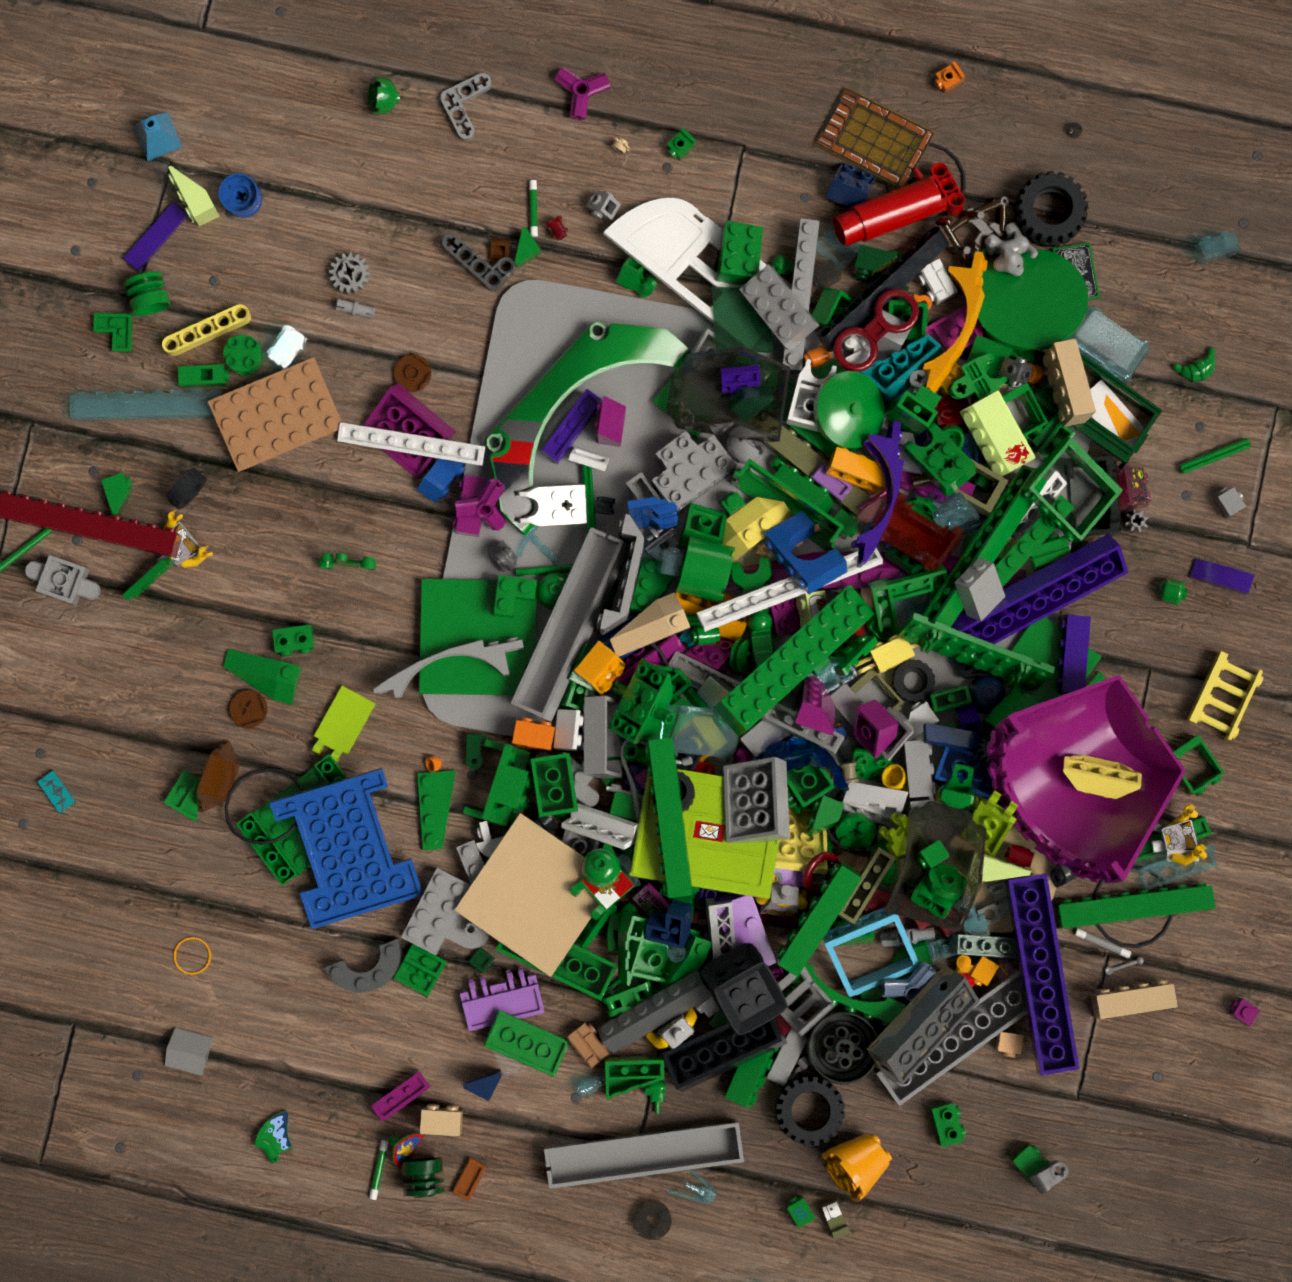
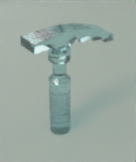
[519,525,560,565]

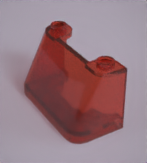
[873,491,964,571]

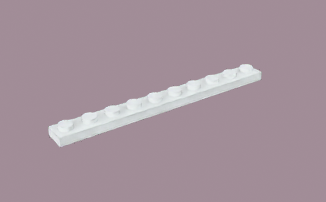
[697,548,883,632]

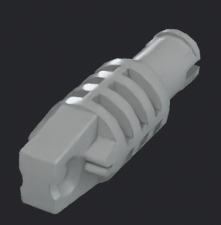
[880,927,935,947]

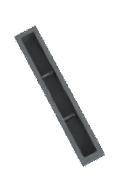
[597,970,712,1053]

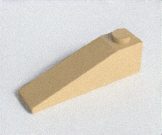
[610,593,690,657]

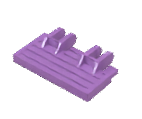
[460,967,545,1031]

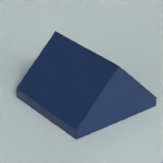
[463,1070,503,1101]

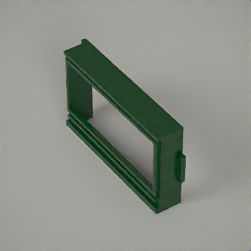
[1032,352,1163,469]

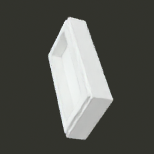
[568,447,610,471]

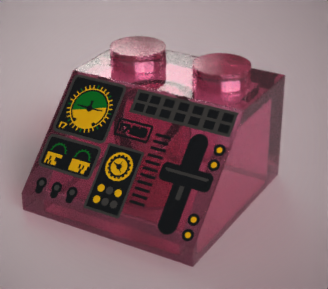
[1118,467,1151,511]

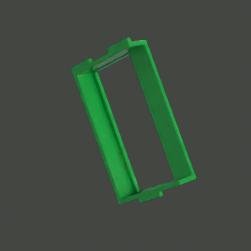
[731,458,845,552]

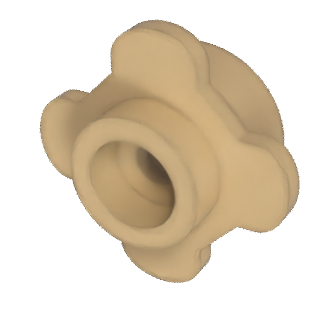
[611,137,630,154]

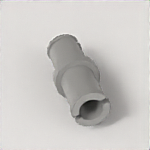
[336,298,376,319]

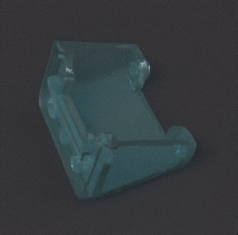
[1064,305,1150,384]
[660,704,741,762]

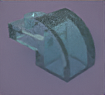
[962,897,990,937]

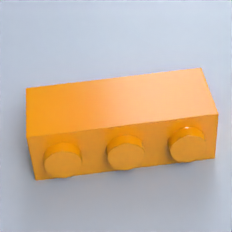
[825,447,886,494]

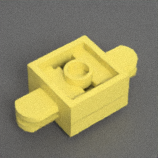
[854,635,919,675]

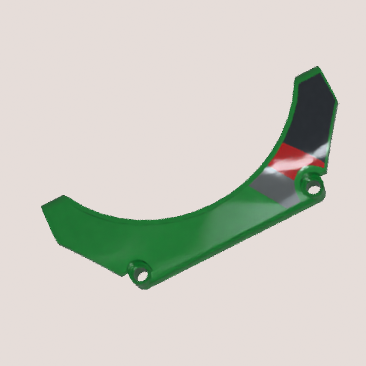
[483,322,692,536]

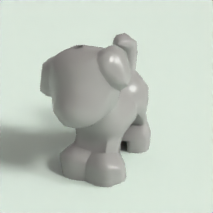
[985,223,1038,276]

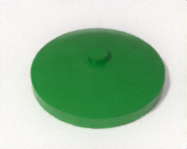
[814,371,885,449]

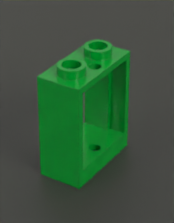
[1002,383,1048,440]
[1172,735,1225,796]

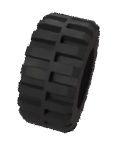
[1013,171,1089,248]

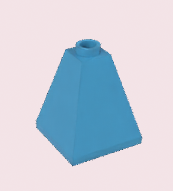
[133,112,183,161]

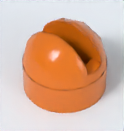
[425,756,442,773]

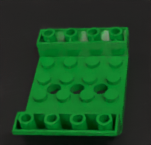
[236,754,347,886]

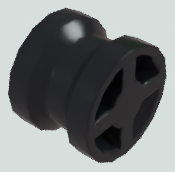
[595,496,616,515]

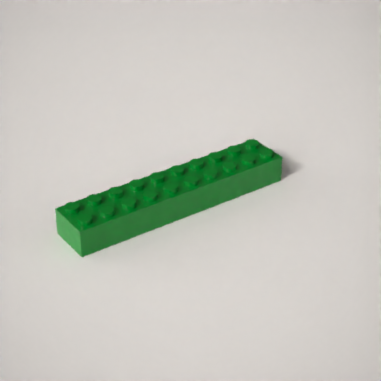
[713,585,875,737]

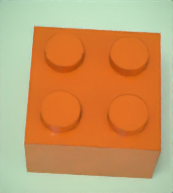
[512,718,555,752]

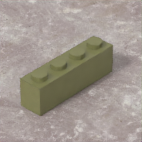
[838,847,895,925]

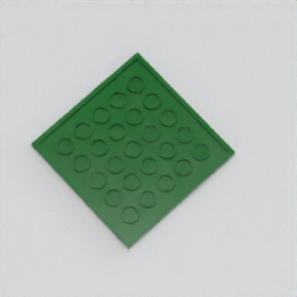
[419,579,537,696]

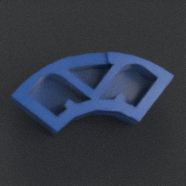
[417,458,466,503]

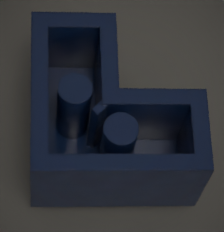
[645,900,692,949]

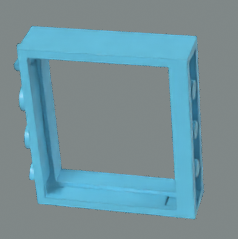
[823,904,920,997]

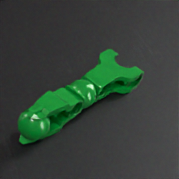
[732,556,775,667]

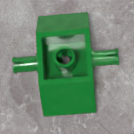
[607,658,675,745]

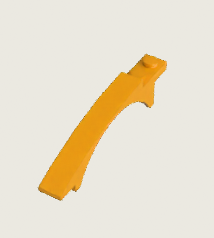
[923,251,987,393]

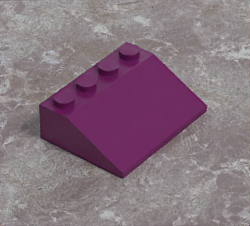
[363,383,456,479]

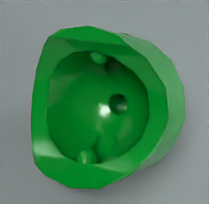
[941,425,964,449]

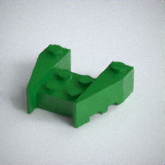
[618,910,701,991]

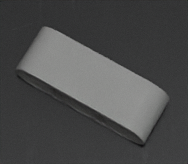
[766,1028,808,1087]

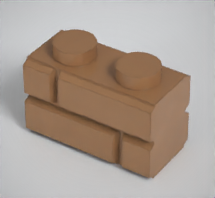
[567,1023,609,1068]

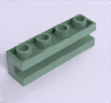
[950,934,1018,958]

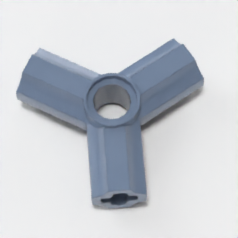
[881,962,936,1003]

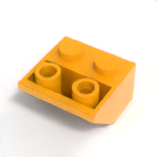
[574,641,626,695]

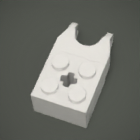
[786,359,837,432]
[517,484,587,526]

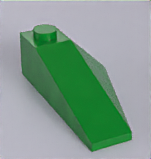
[223,649,303,705]

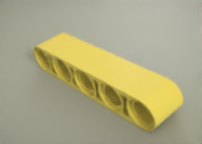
[162,304,251,356]

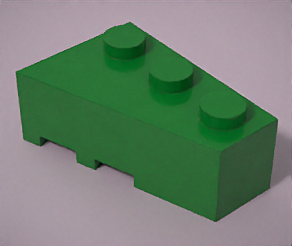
[769,464,835,522]

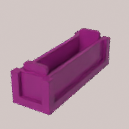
[371,1071,431,1122]

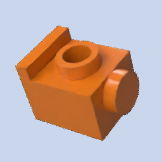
[934,61,965,93]

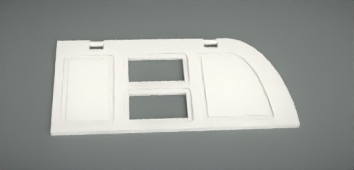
[603,198,792,352]

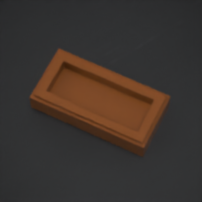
[452,1157,487,1202]

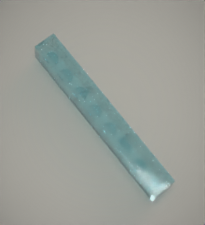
[70,389,224,421]

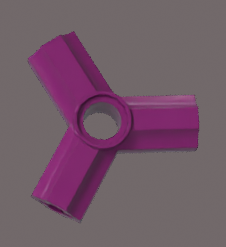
[554,67,611,121]
[454,478,507,531]

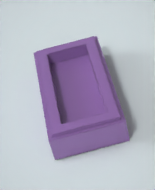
[811,463,853,502]

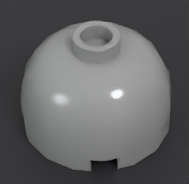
[726,428,764,464]

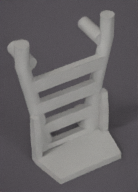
[778,967,836,1037]

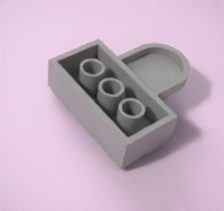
[401,868,490,955]

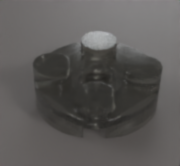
[633,1200,672,1240]

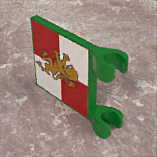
[570,870,635,920]

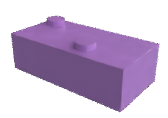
[713,893,777,966]

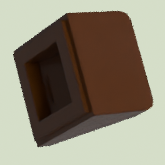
[490,237,510,260]

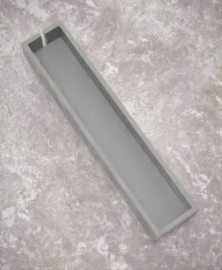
[511,527,631,722]
[544,1121,744,1189]

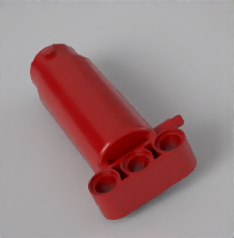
[833,162,965,247]

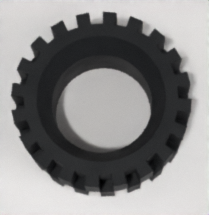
[775,1075,845,1146]

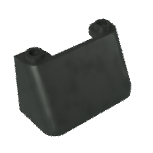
[1064,456,1121,536]

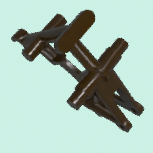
[935,196,1016,268]

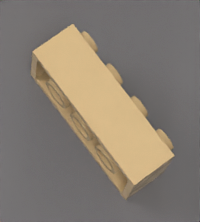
[1043,339,1096,427]
[1090,979,1178,1019]

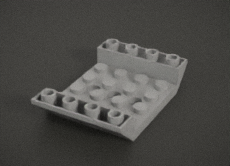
[597,514,644,637]

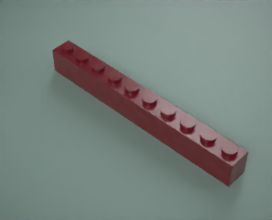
[0,490,182,558]

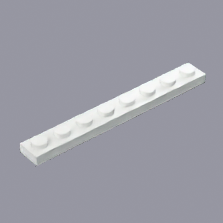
[337,422,485,465]

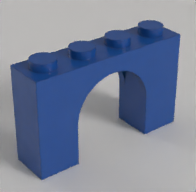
[764,511,847,594]

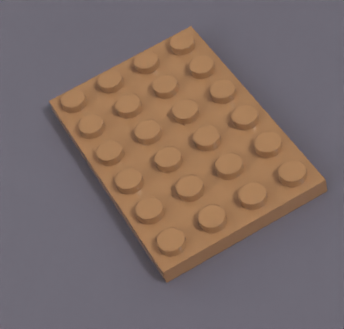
[208,357,342,472]

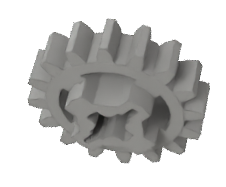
[329,252,371,295]

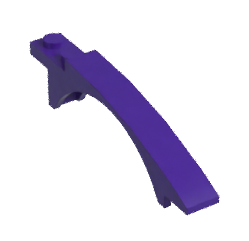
[851,421,904,568]

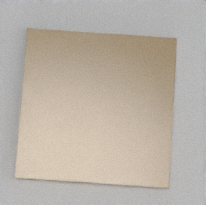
[455,813,600,977]

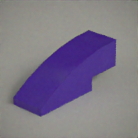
[1189,559,1254,595]

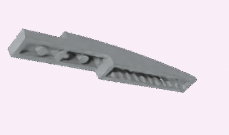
[668,651,844,755]

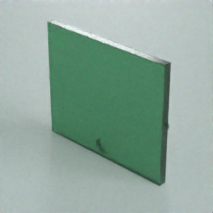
[711,287,773,353]

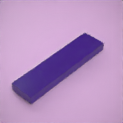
[123,202,189,272]

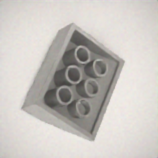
[723,757,790,843]

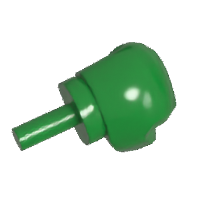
[772,255,794,275]
[644,1080,666,1114]

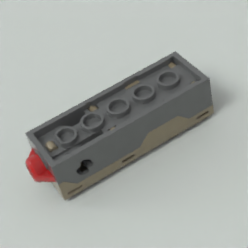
[867,965,979,1085]

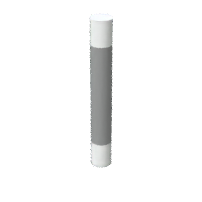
[1075,928,1131,958]

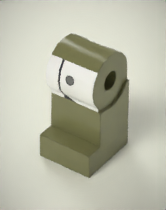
[821,1199,851,1240]

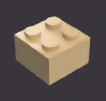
[420,1104,463,1136]

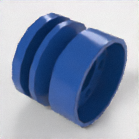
[218,173,263,218]

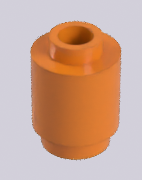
[803,345,832,369]

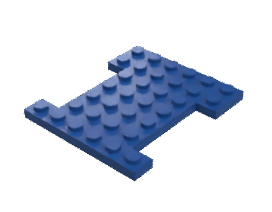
[270,767,423,929]

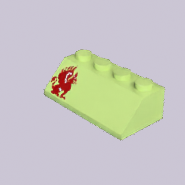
[960,390,1036,476]

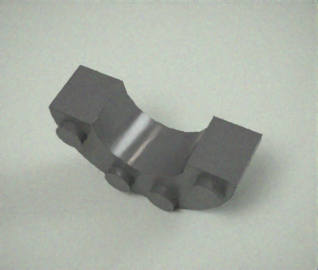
[325,939,402,993]

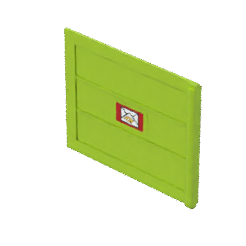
[629,769,788,899]

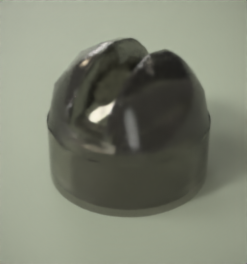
[1067,122,1082,139]

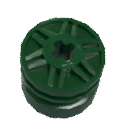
[401,1157,445,1198]

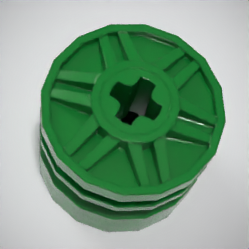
[123,271,171,316]

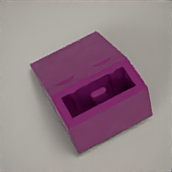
[595,396,626,447]

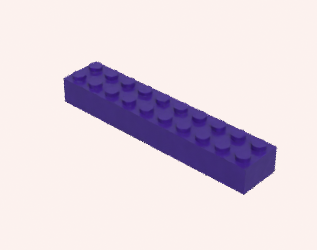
[951,534,1128,644]
[1004,873,1080,1076]

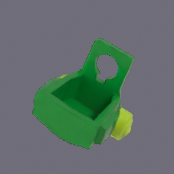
[935,763,980,811]

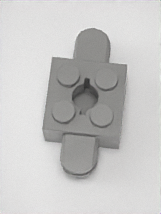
[25,555,101,606]
[535,751,599,807]

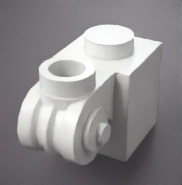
[844,335,874,373]

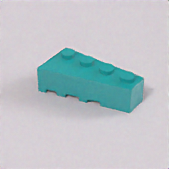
[860,334,943,405]

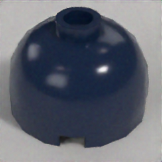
[968,675,1006,714]

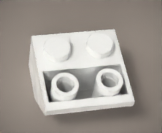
[554,710,584,751]

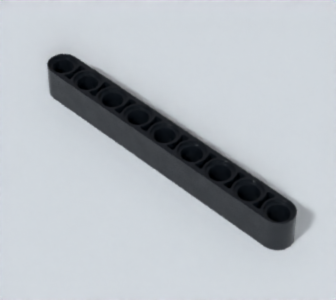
[817,227,949,352]

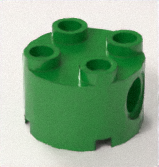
[223,335,264,376]

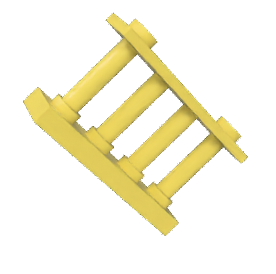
[1186,651,1263,741]

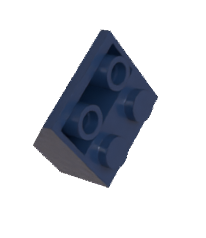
[826,162,877,208]

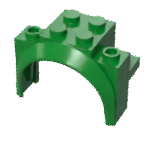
[463,739,534,828]

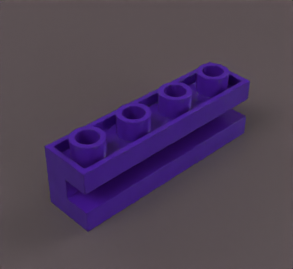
[542,389,602,465]
[1056,615,1091,693]

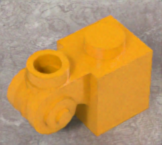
[955,955,999,987]

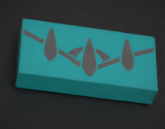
[38,771,76,813]

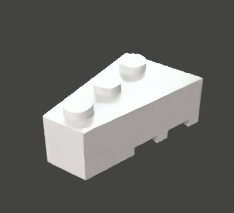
[842,782,908,829]

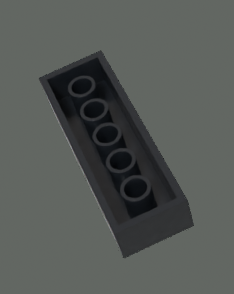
[662,1017,787,1092]

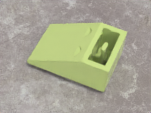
[168,166,220,226]

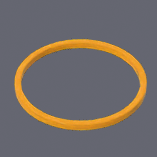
[174,937,211,975]

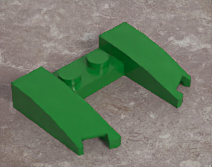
[868,564,948,635]

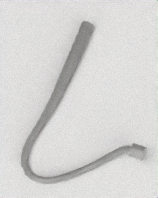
[620,740,692,824]

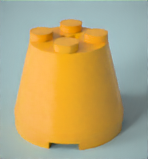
[822,1134,892,1202]

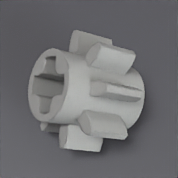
[1124,509,1149,533]

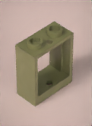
[950,459,1009,517]
[850,668,903,711]

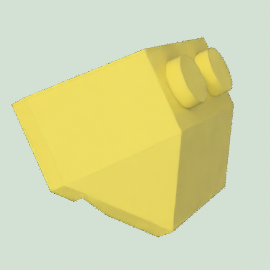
[723,497,794,562]
[1063,755,1142,799]

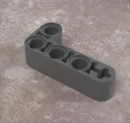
[442,234,515,292]

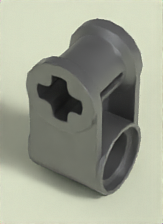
[1029,1160,1068,1194]

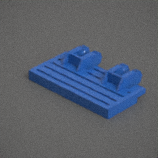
[627,497,679,530]

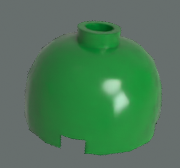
[368,76,400,115]
[537,572,568,610]
[581,848,621,889]

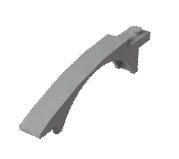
[373,637,524,698]

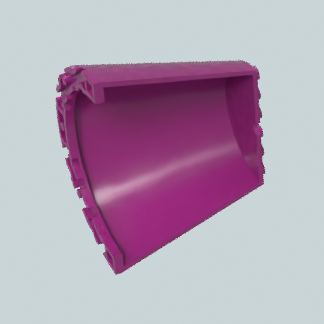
[987,675,1186,883]

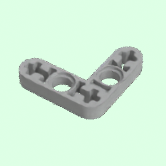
[441,73,492,141]

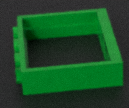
[1021,437,1123,542]

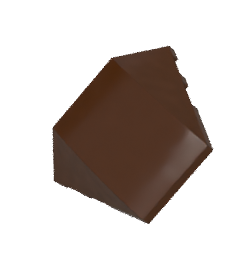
[197,739,240,813]

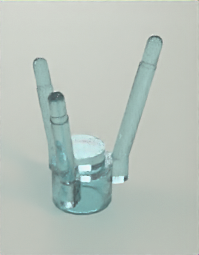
[666,1169,717,1205]

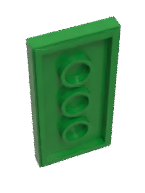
[483,1010,570,1077]

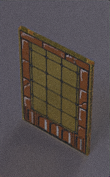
[814,86,935,188]

